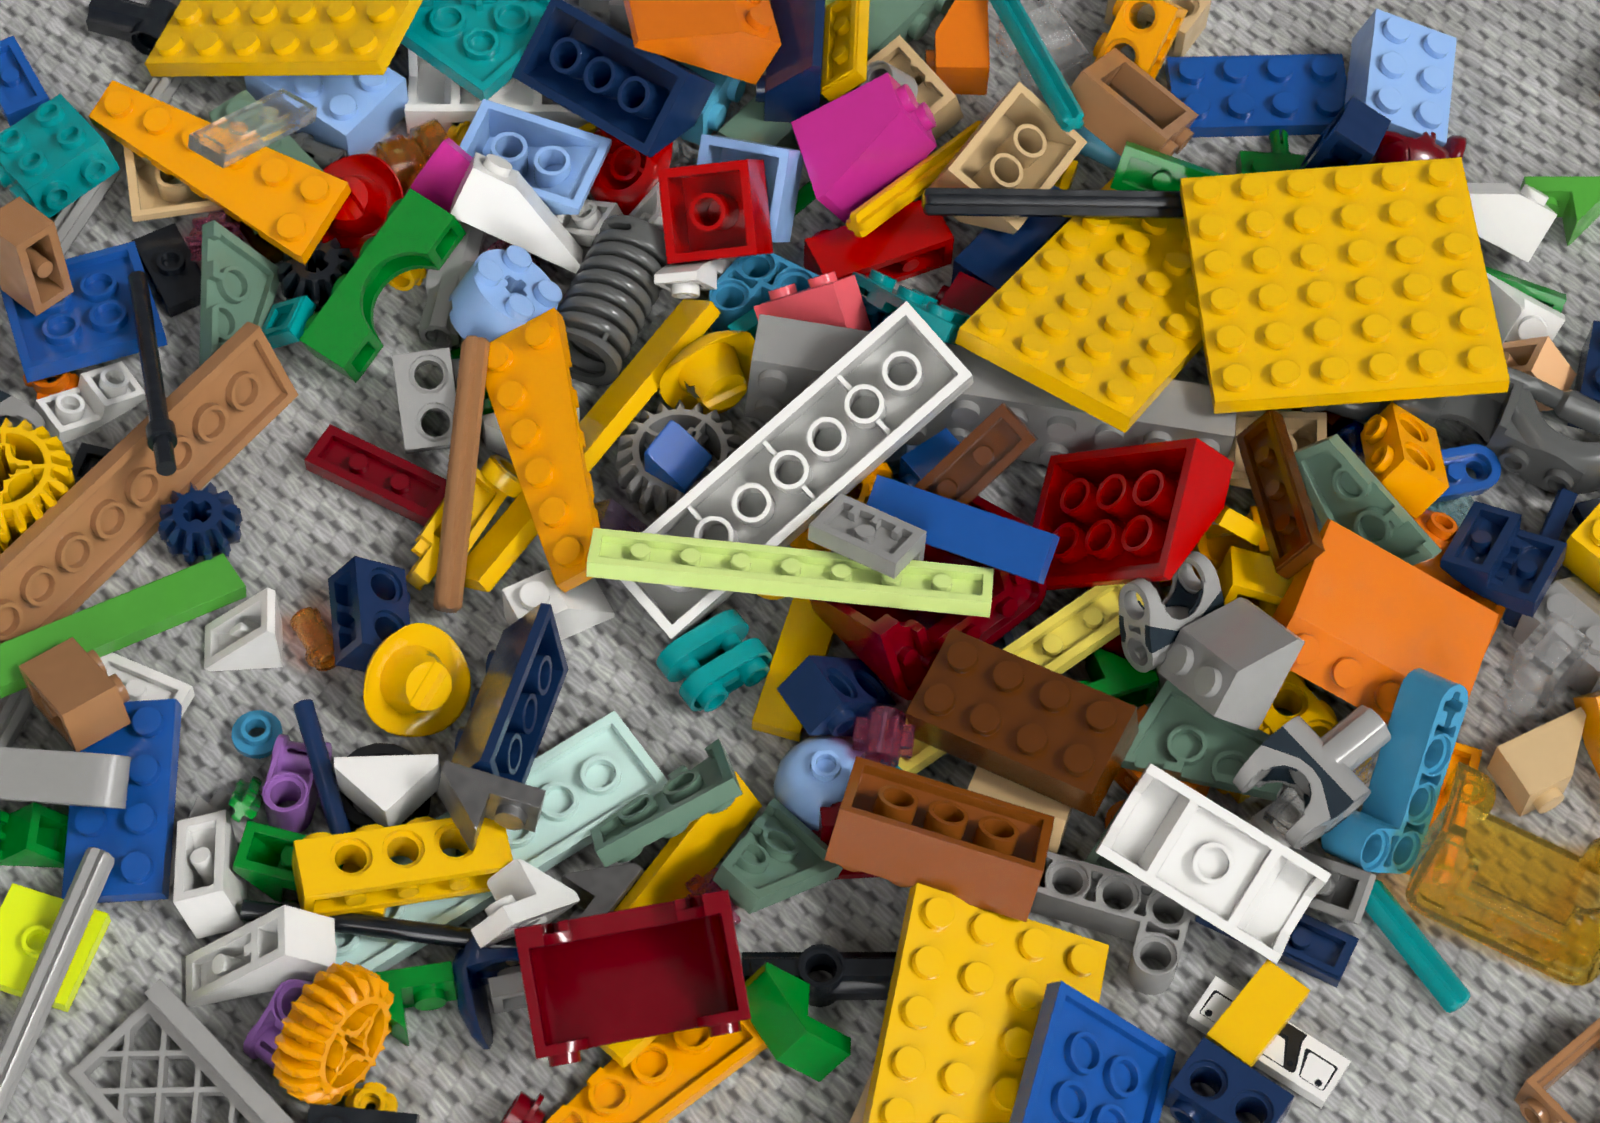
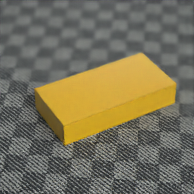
[1205,959,1310,1068]

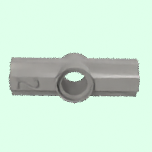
[419,220,487,348]

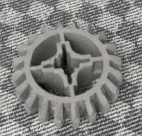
[615,400,742,518]

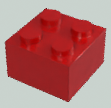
[657,159,773,264]

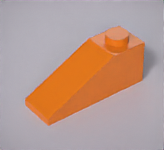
[925,0,990,95]

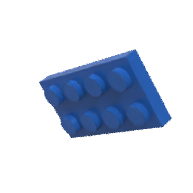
[1165,54,1347,138]
[61,699,182,903]

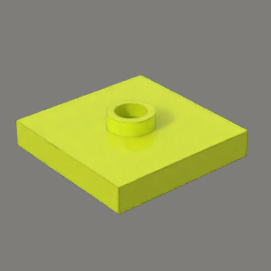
[0,883,111,1012]

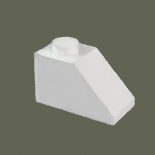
[502,570,615,640]
[173,810,248,939]

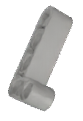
[0,747,131,809]
[1030,851,1192,995]

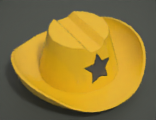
[659,330,755,415]
[363,623,471,737]

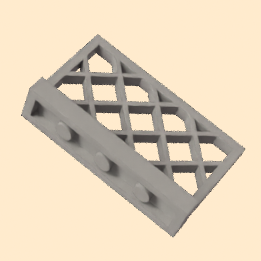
[69,979,296,1123]

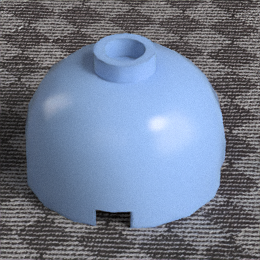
[774,736,866,831]

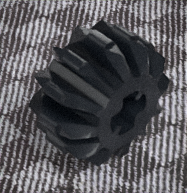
[277,237,355,312]

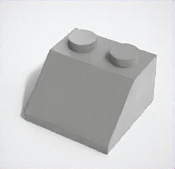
[1512,576,1600,695]
[1158,597,1305,731]

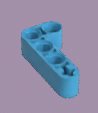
[709,253,892,332]
[1321,668,1468,874]

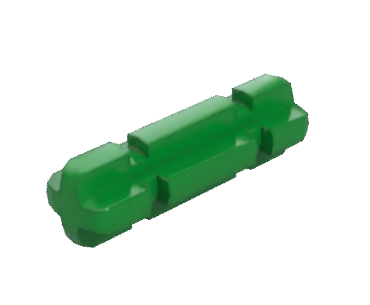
[228,776,263,822]

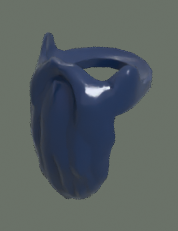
[453,936,520,1049]

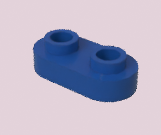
[1433,444,1501,503]

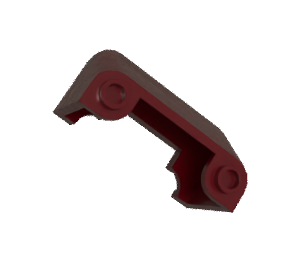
[809,496,1047,701]
[514,890,751,1067]

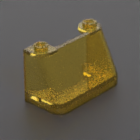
[1405,761,1600,986]

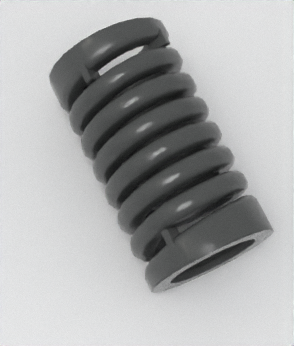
[557,215,669,386]

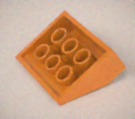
[623,0,782,85]
[1272,519,1499,724]

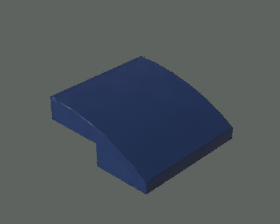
[1440,501,1567,618]

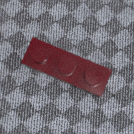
[304,424,446,526]

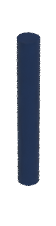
[293,699,351,835]

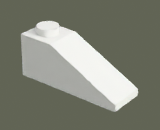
[450,152,583,274]
[1467,183,1557,262]
[186,905,337,1007]

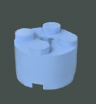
[449,245,563,342]

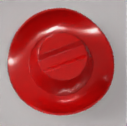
[590,128,673,215]
[322,154,404,258]

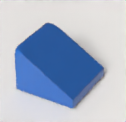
[644,420,712,494]

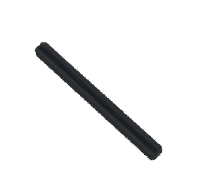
[922,188,1184,219]

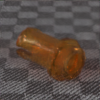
[290,607,337,671]

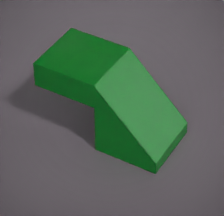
[0,802,68,868]
[745,962,851,1082]

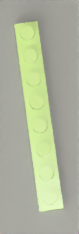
[586,528,994,618]

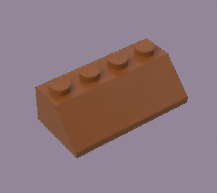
[824,756,1055,922]

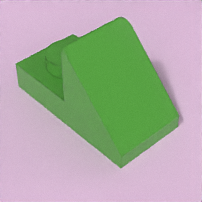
[1520,176,1600,246]

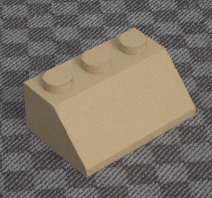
[928,81,1087,234]

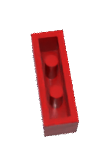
[803,199,954,283]

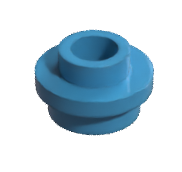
[231,710,283,759]

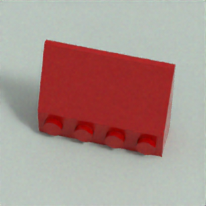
[1032,438,1234,590]

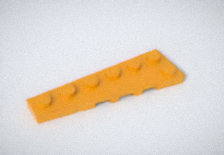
[89,80,351,265]
[485,308,600,593]
[545,1019,768,1123]

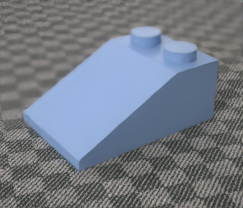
[459,99,612,215]

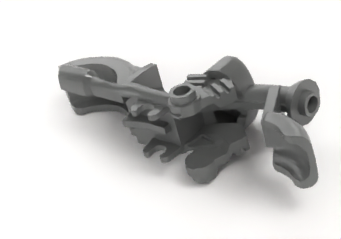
[1301,366,1600,494]

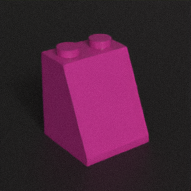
[791,72,937,224]

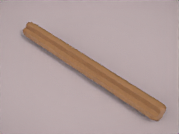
[433,335,490,613]

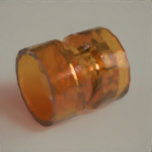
[374,119,449,196]

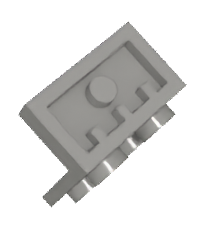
[808,493,927,611]

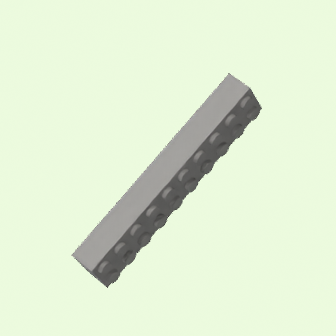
[744,314,1236,467]

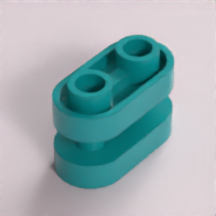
[656,609,772,712]

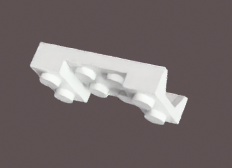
[405,49,588,134]
[1095,763,1331,964]

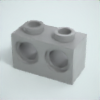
[392,347,460,454]

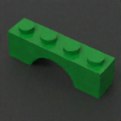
[299,188,466,383]

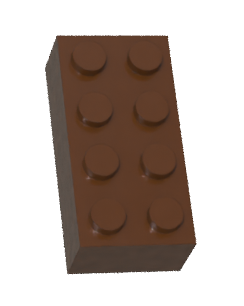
[905,628,1139,817]

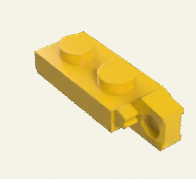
[406,468,508,591]

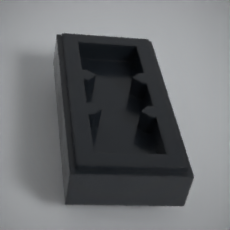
[132,223,201,317]

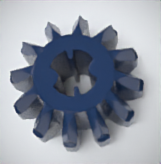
[158,482,243,566]

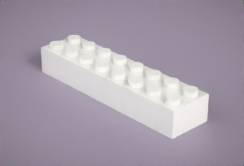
[620,301,974,640]

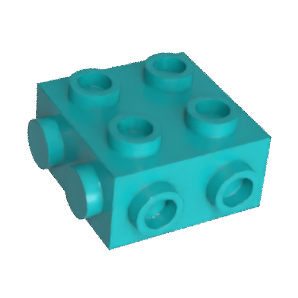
[0,93,120,218]

